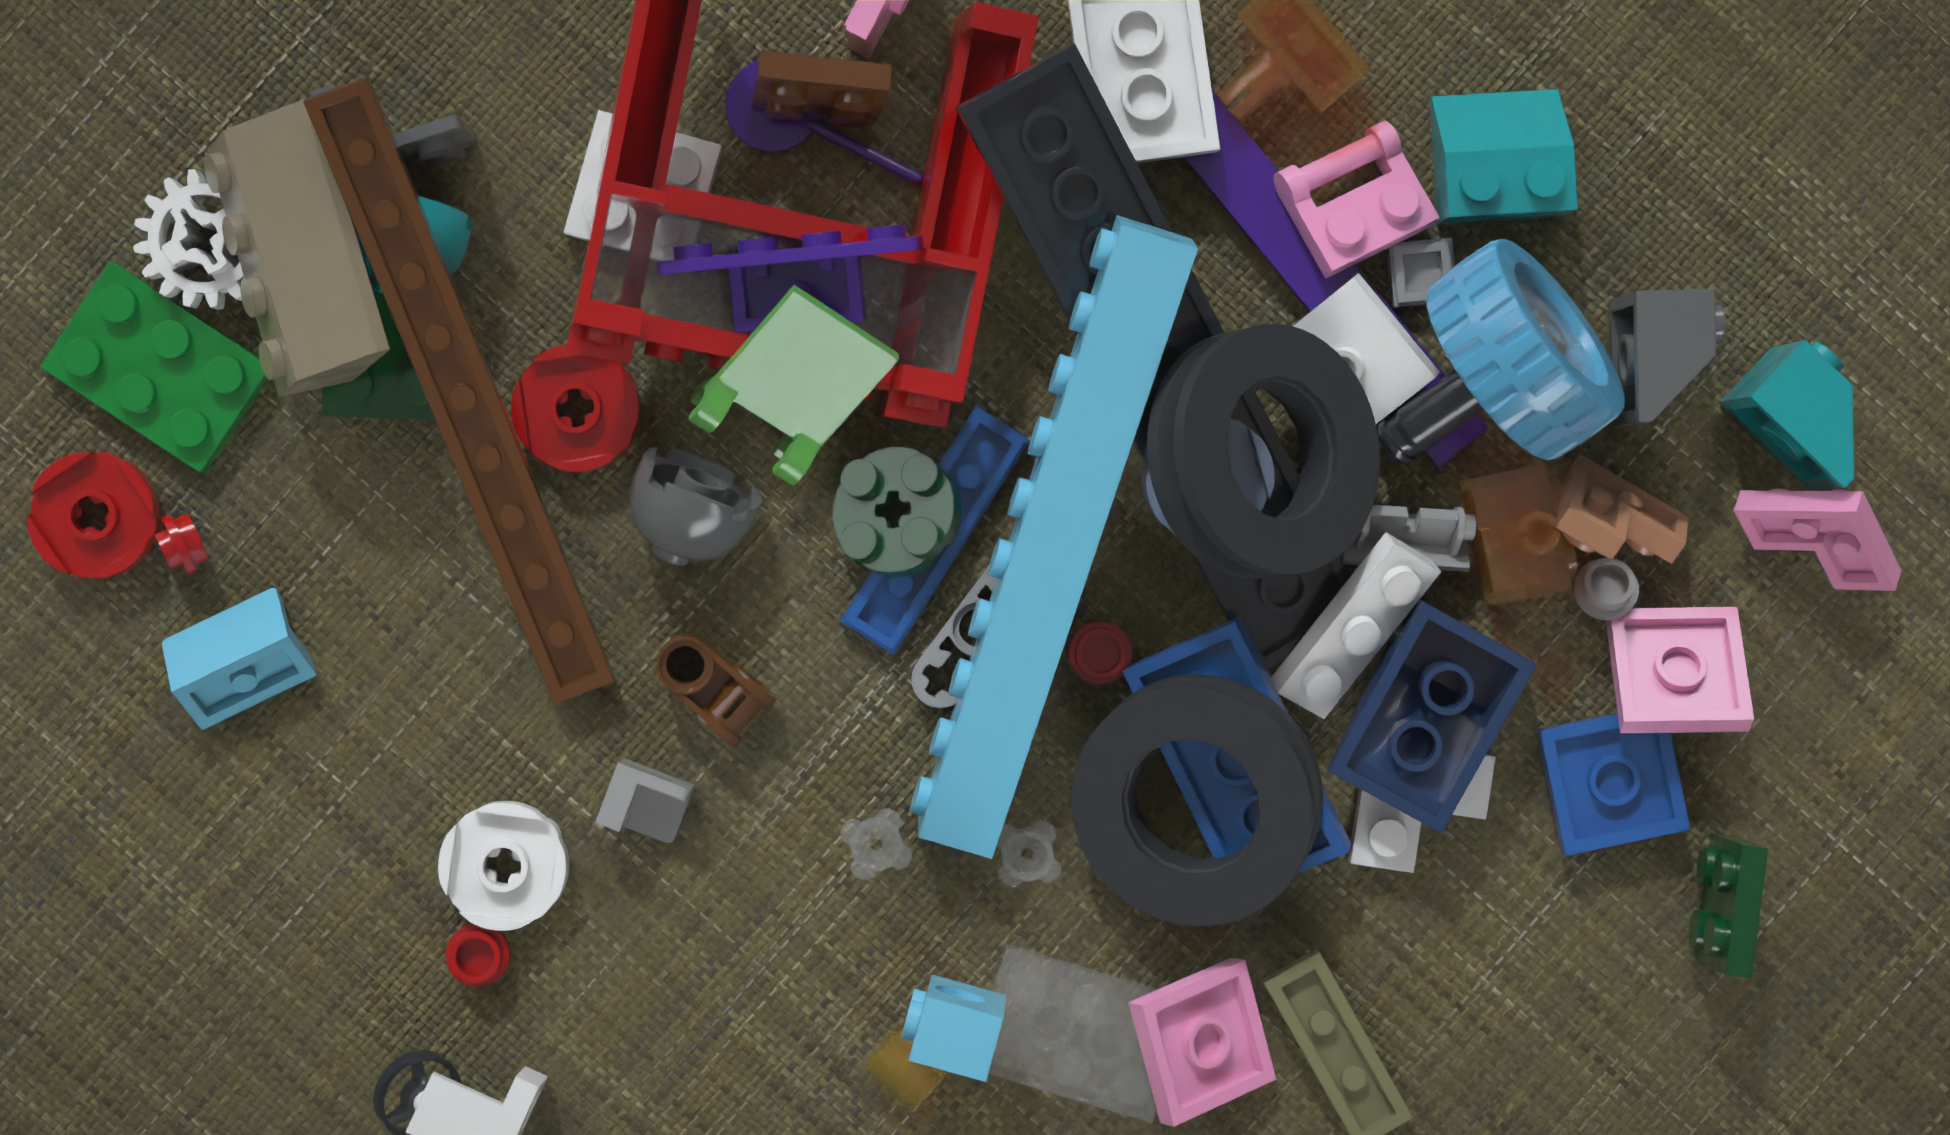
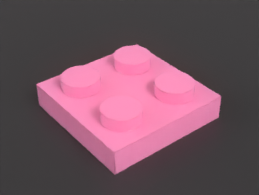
[1606,607,1754,733]
[1128,958,1276,1127]

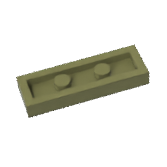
[1262,949,1413,1135]

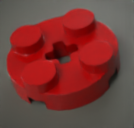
[511,344,641,472]
[27,452,163,578]

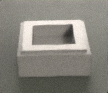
[1386,238,1455,308]

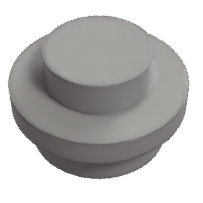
[1574,558,1639,620]

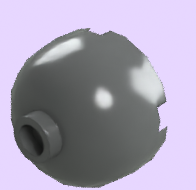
[629,447,763,565]

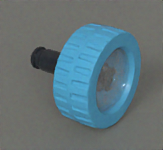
[1377,239,1625,464]

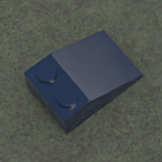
[1327,599,1537,834]

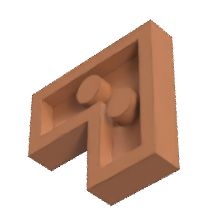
[1555,454,1689,564]

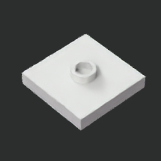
[1294,273,1440,424]

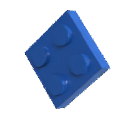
[1536,713,1691,856]

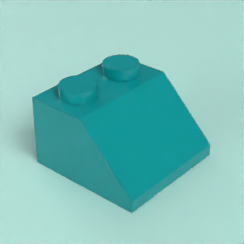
[1429,89,1578,225]
[1719,340,1854,490]

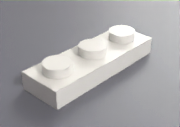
[1271,532,1441,719]

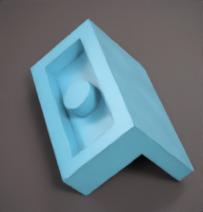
[162,588,317,730]

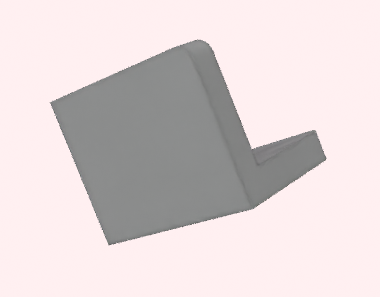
[595,758,695,843]

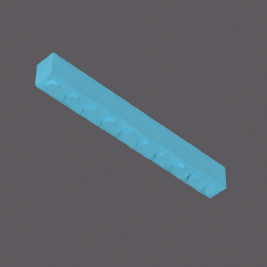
[910,215,1198,859]

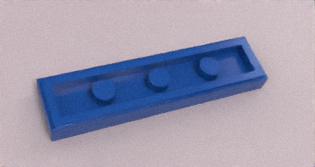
[840,406,1029,655]

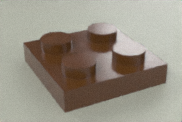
[751,50,892,127]

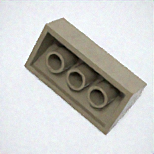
[204,99,390,397]

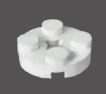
[438,801,569,931]

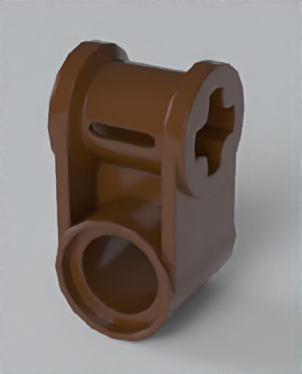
[656,633,777,748]

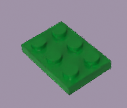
[40,260,268,473]

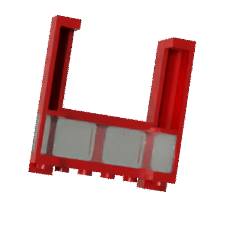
[566,0,1039,428]

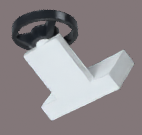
[373,1050,548,1135]

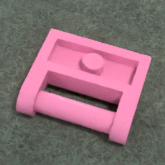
[1273,120,1440,279]

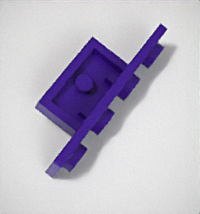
[657,224,924,332]

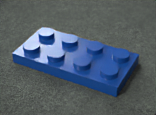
[1123,617,1352,874]

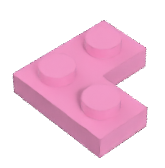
[1733,489,1902,591]

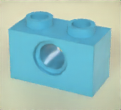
[901,975,1006,1082]

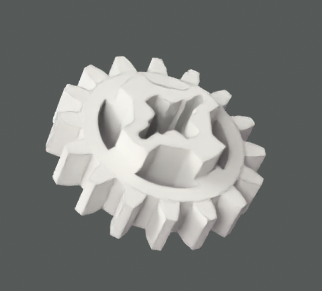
[133,169,244,310]

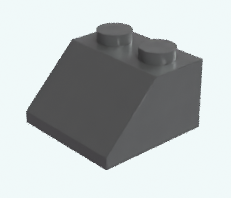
[1608,289,1725,427]

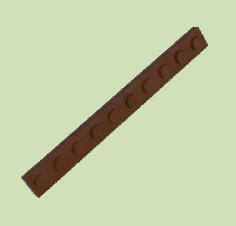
[303,75,615,704]

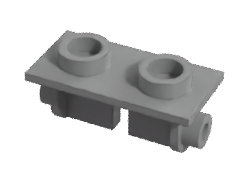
[1342,505,1476,572]

